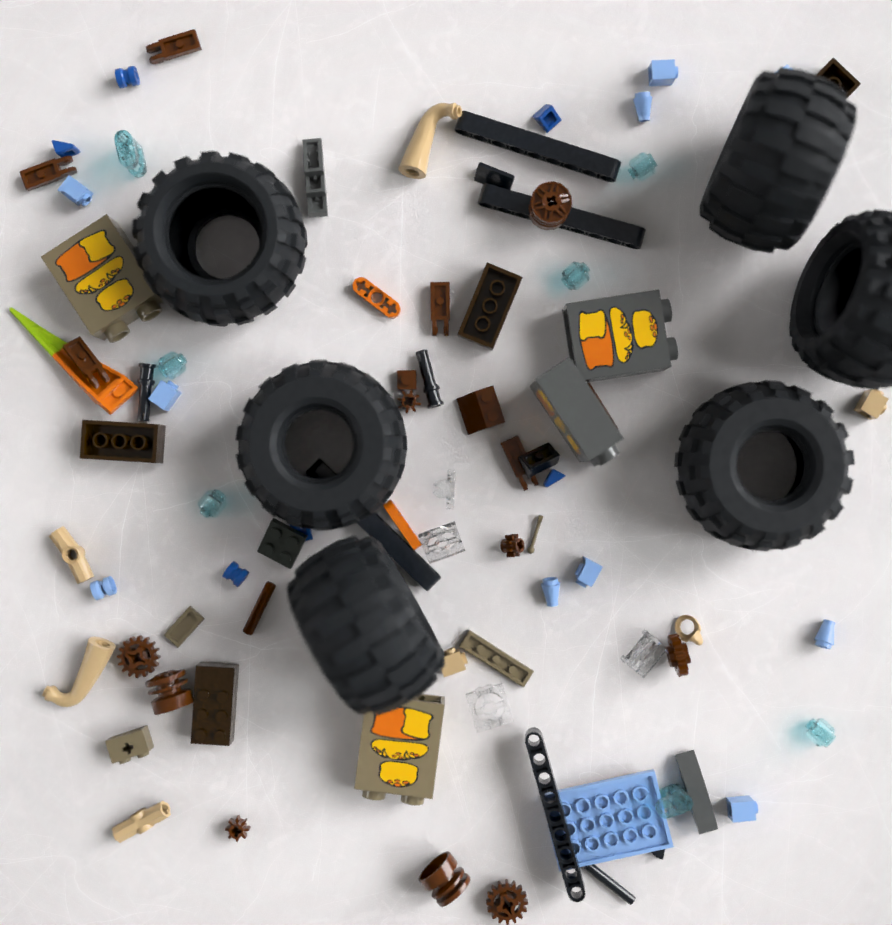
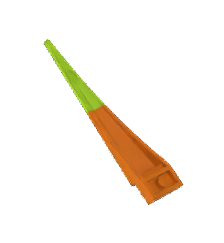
[9,307,138,415]

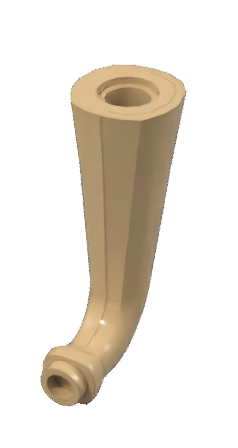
[398,103,462,179]
[42,637,116,707]

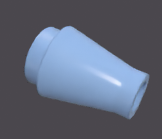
[633,92,652,122]
[541,577,560,607]
[814,619,835,649]

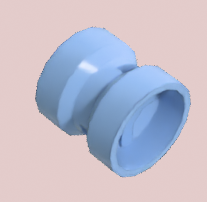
[90,576,117,600]

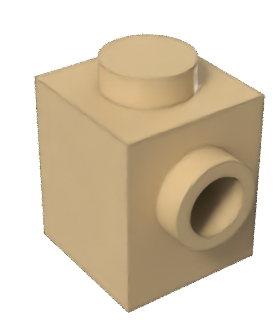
[853,389,889,420]
[441,647,468,677]

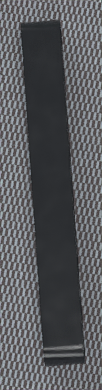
[454,111,621,182]
[477,184,646,249]
[306,458,441,591]
[525,727,585,902]

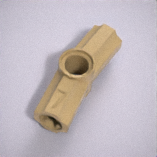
[49,526,95,584]
[112,801,171,843]

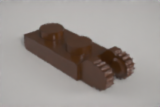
[146,29,202,65]
[20,155,77,191]
[430,282,450,336]
[63,336,110,389]
[500,435,539,491]

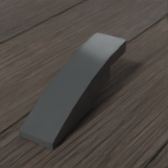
[302,138,328,218]
[675,750,718,834]

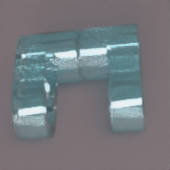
[114,130,147,177]
[655,783,693,819]

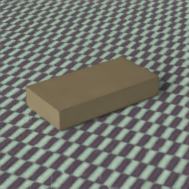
[164,606,205,648]

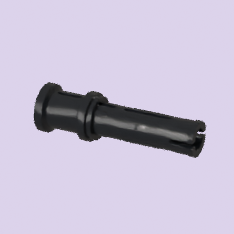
[416,349,444,409]
[137,363,156,422]

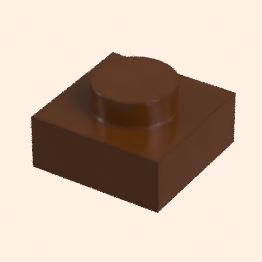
[397,370,417,390]

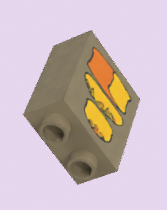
[41,214,163,343]
[354,694,445,805]

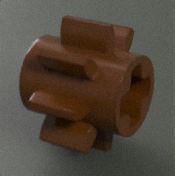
[397,390,421,414]
[500,534,524,557]
[225,815,251,842]

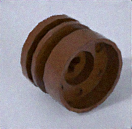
[528,181,572,230]
[145,669,194,715]
[418,851,471,907]

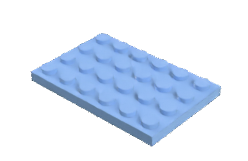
[545,769,674,871]

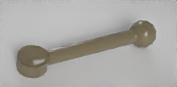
[527,515,543,554]

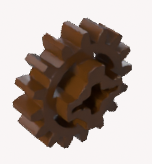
[665,633,691,677]
[117,635,161,678]
[486,879,528,925]

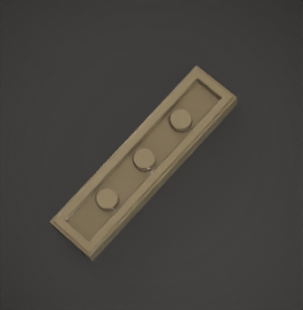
[459,630,534,688]

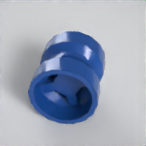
[115,66,140,89]
[222,561,249,588]

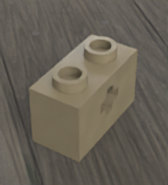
[105,725,154,764]

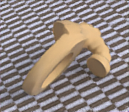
[675,615,703,646]

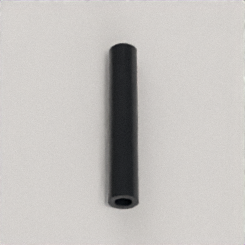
[584,864,636,905]

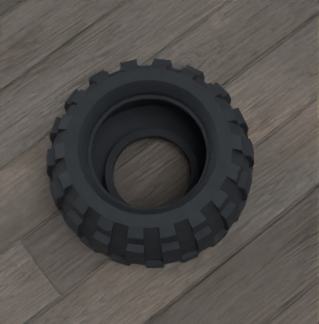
[699,67,857,253]
[132,151,307,327]
[789,209,892,390]
[235,360,407,531]
[674,380,855,551]
[287,536,445,715]

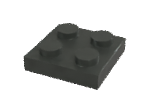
[257,518,308,569]

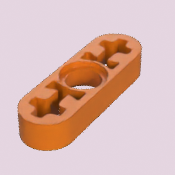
[353,277,401,319]
[383,499,422,550]

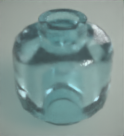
[628,152,658,181]
[561,261,590,290]
[157,351,187,379]
[198,489,227,518]
[805,718,836,747]

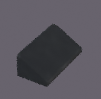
[474,162,515,190]
[518,442,560,478]

